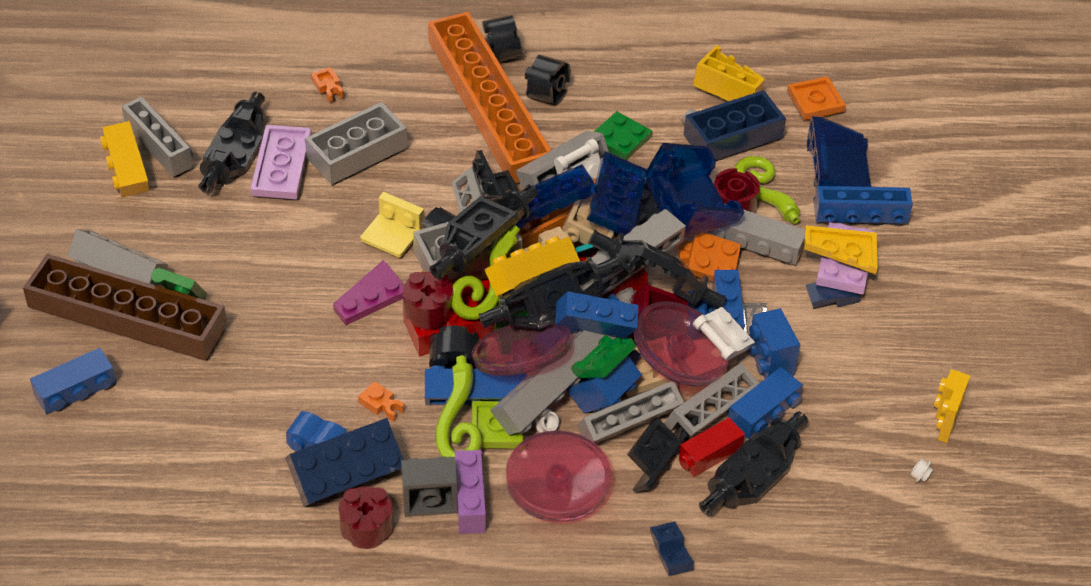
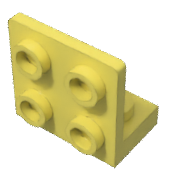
[360,192,424,258]

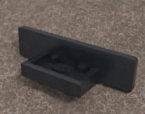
[472,150,519,196]
[627,415,699,493]

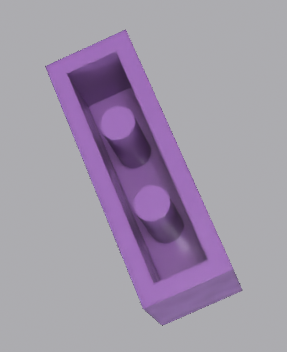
[455,450,486,534]

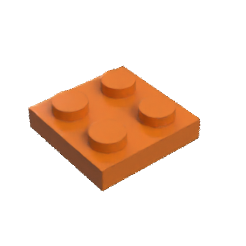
[787,76,846,120]
[687,230,741,282]

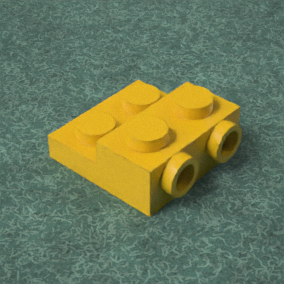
[933,369,971,443]

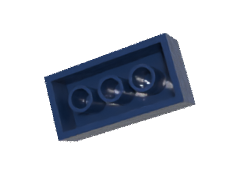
[683,90,786,163]
[285,418,404,507]

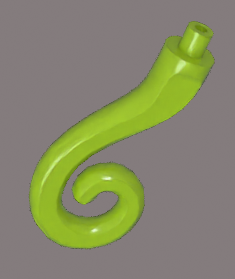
[735,156,800,224]
[452,224,520,320]
[435,356,482,457]

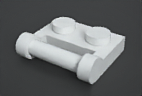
[554,139,604,195]
[693,307,755,361]

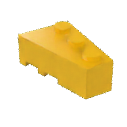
[693,45,765,101]
[100,121,149,197]

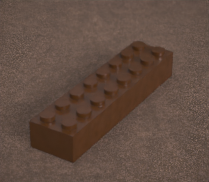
[23,254,227,361]

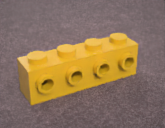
[484,236,580,297]

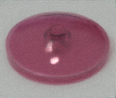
[634,301,729,387]
[472,323,573,376]
[506,431,611,522]

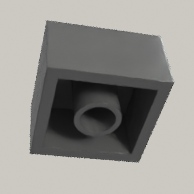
[401,456,457,517]

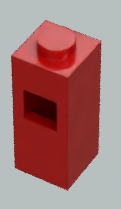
[679,417,745,477]

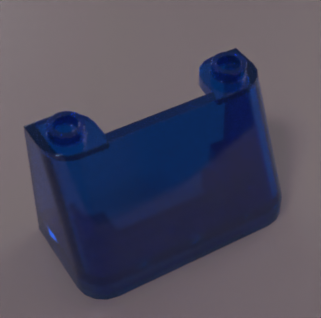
[806,116,874,204]
[645,143,745,238]

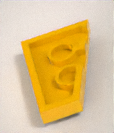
[804,225,878,274]

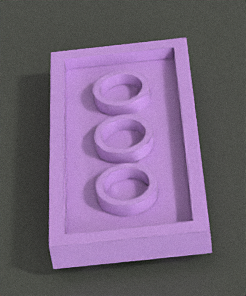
[250,125,311,199]
[816,222,876,294]

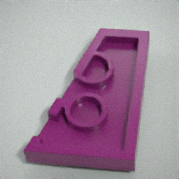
[333,260,404,326]

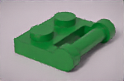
[151,268,207,300]
[571,335,636,378]

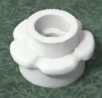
[535,409,559,434]
[910,458,933,482]

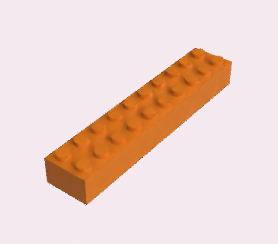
[428,12,551,184]

